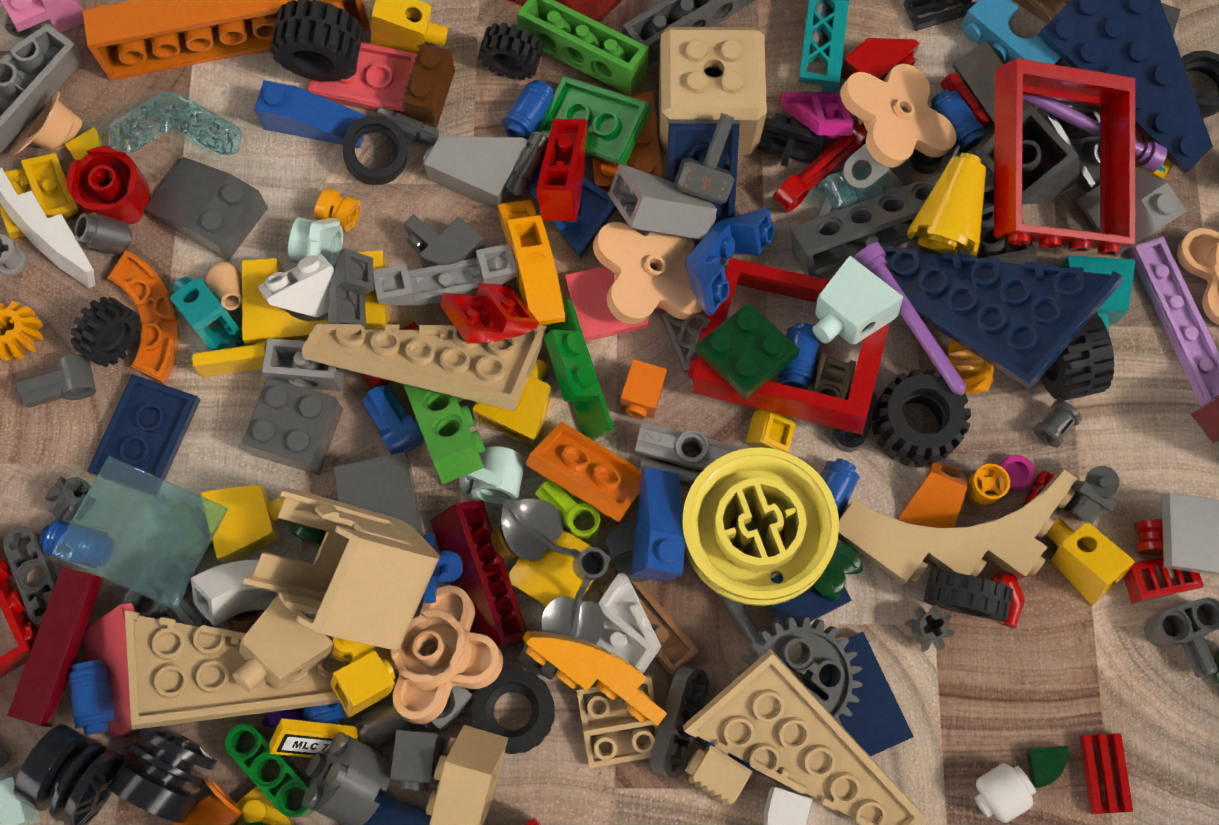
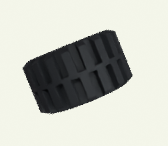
[270,0,363,82]
[1040,312,1114,402]
[872,369,971,467]

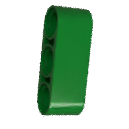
[225,724,314,818]

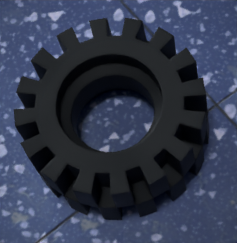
[478,23,543,80]
[70,297,142,367]

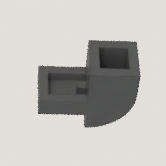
[404,214,485,268]

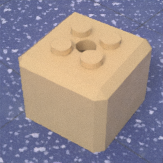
[658,27,767,155]

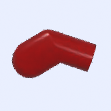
[991,572,1025,628]

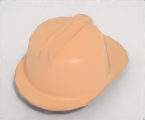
[10,90,82,156]

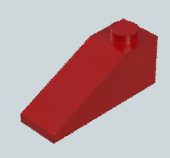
[536,119,588,221]

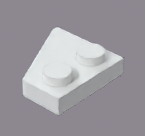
[596,573,661,673]

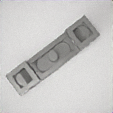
[373,244,518,305]

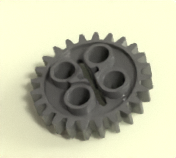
[737,616,863,725]

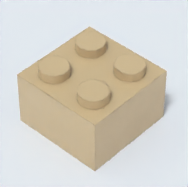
[426,725,508,825]

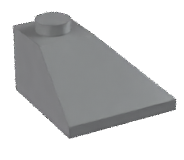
[1076,167,1187,257]

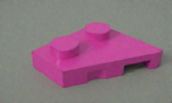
[779,92,854,138]

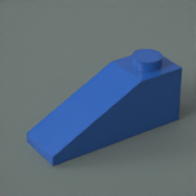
[254,80,367,148]
[631,467,685,582]

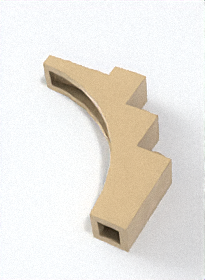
[838,470,1077,585]

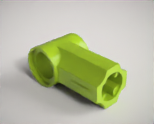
[534,479,600,543]

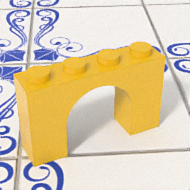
[242,250,390,346]

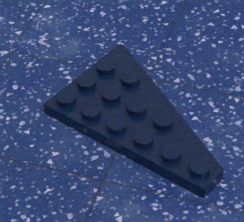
[1037,0,1213,173]
[881,245,1122,389]

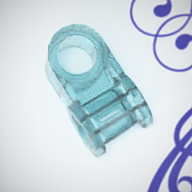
[819,163,890,213]

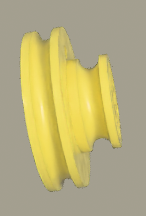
[682,447,839,606]

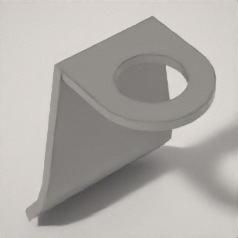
[843,144,913,189]

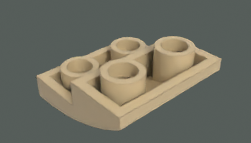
[576,674,660,768]

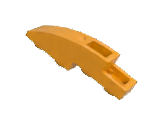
[497,199,565,326]
[522,631,667,726]

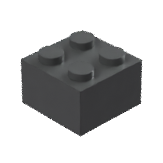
[241,377,343,475]

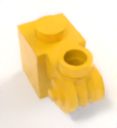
[330,637,395,717]

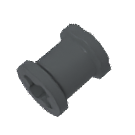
[1033,400,1082,448]

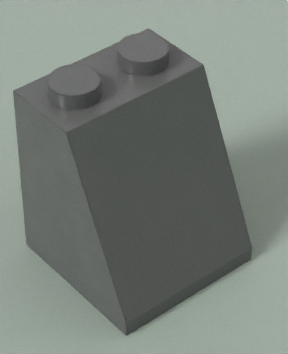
[975,105,1080,204]

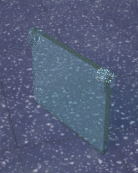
[52,456,228,610]

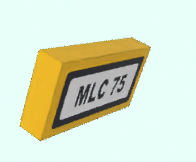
[269,718,358,758]

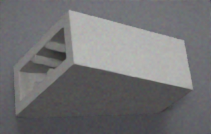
[423,136,529,210]
[608,164,717,240]

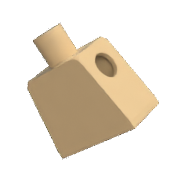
[233,595,334,692]

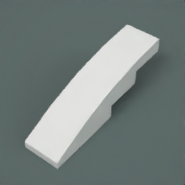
[0,168,95,288]

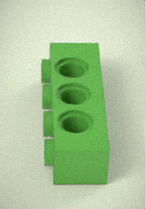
[517,0,649,96]
[403,384,486,484]

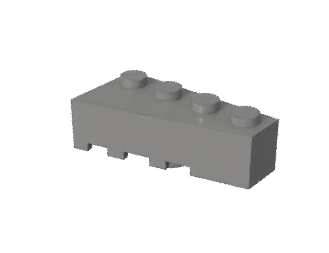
[0,24,83,153]

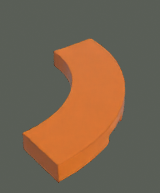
[107,249,179,385]

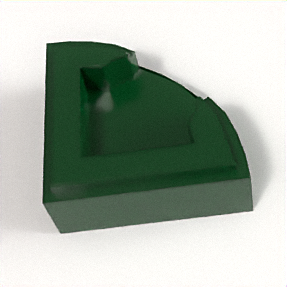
[1026,746,1068,788]

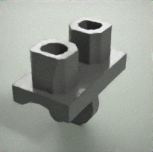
[1065,466,1119,524]

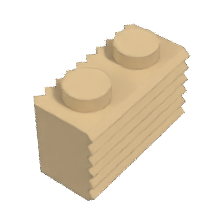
[685,745,752,805]

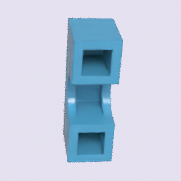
[960,0,1063,65]

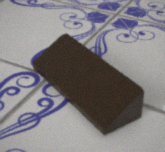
[953,42,1037,128]

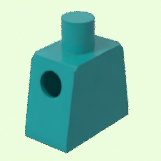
[1059,255,1135,333]
[170,276,244,351]

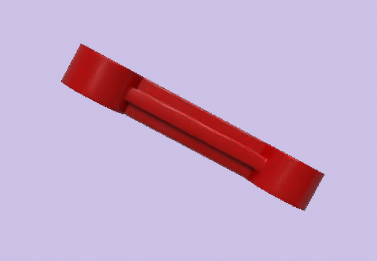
[772,117,868,213]

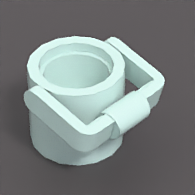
[288,217,343,268]
[459,446,526,508]

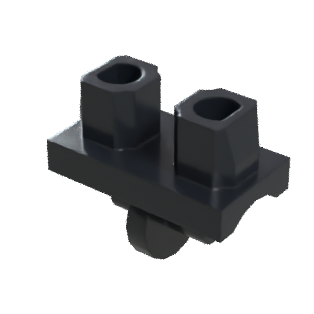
[758,113,825,167]

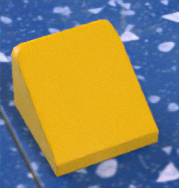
[746,410,796,453]

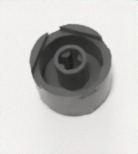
[302,732,392,825]

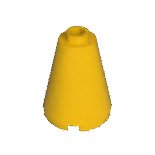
[907,153,986,256]

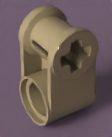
[811,351,856,399]

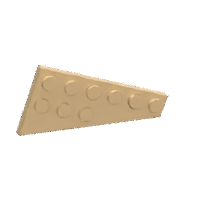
[124,610,350,730]

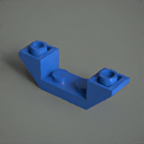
[686,208,775,315]

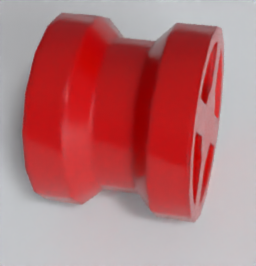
[1134,519,1163,555]

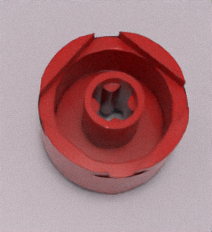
[66,146,150,224]

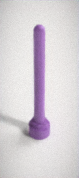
[1023,94,1167,172]
[854,242,966,394]

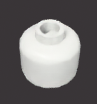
[974,763,1036,823]

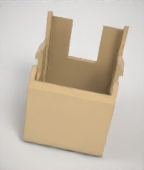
[242,489,440,650]

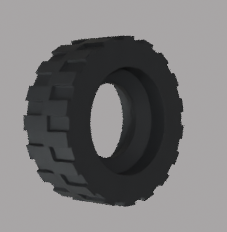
[923,570,1013,621]
[470,667,555,754]

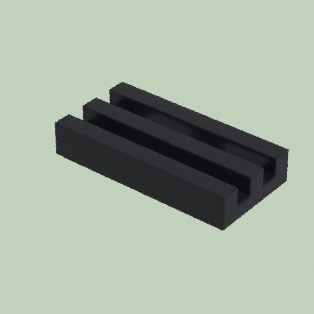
[903,0,976,31]

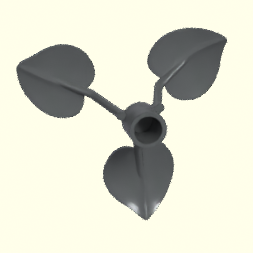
[501,499,648,645]

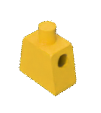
[371,0,449,53]
[472,358,553,449]
[201,484,285,564]
[1046,518,1135,606]

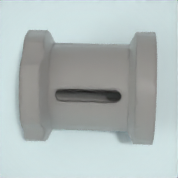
[0,234,28,276]

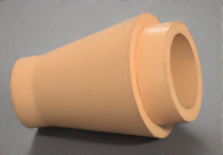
[206,262,242,310]

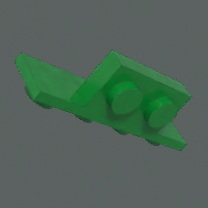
[543,299,614,441]

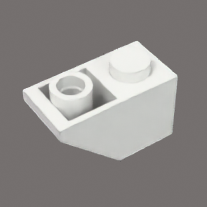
[257,254,334,318]

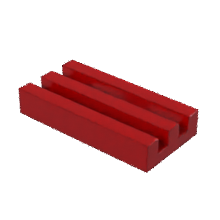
[1079,733,1133,814]

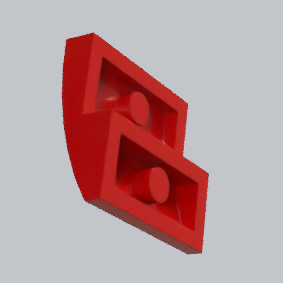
[440,283,539,344]

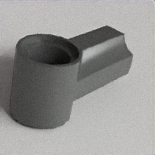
[16,354,96,408]

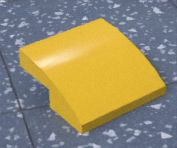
[0,152,78,239]
[508,529,594,607]

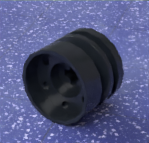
[13,724,124,825]
[108,727,217,823]

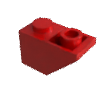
[840,38,920,82]

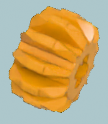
[0,300,44,363]
[947,339,994,394]

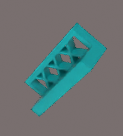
[798,0,849,93]

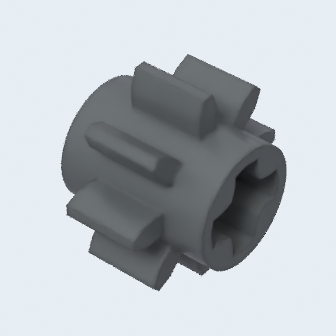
[45,477,97,522]
[905,604,955,652]

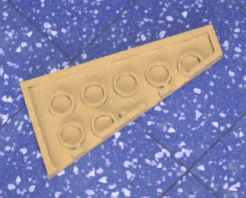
[302,324,547,411]
[683,649,926,825]

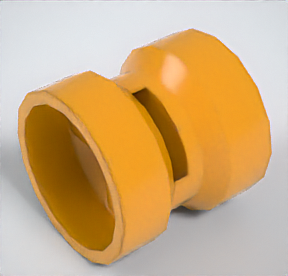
[314,187,362,232]
[966,463,1010,507]

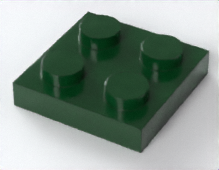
[695,303,800,399]

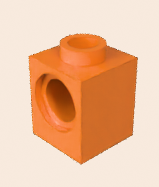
[620,359,667,419]

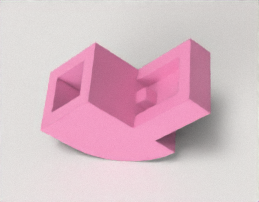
[1,0,84,33]

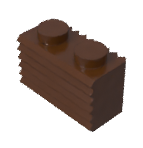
[401,44,455,128]

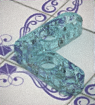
[108,91,242,155]

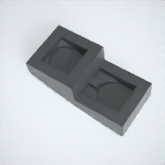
[328,248,374,329]

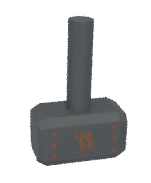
[674,113,734,204]

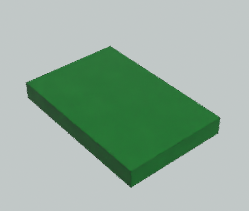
[536,76,652,166]

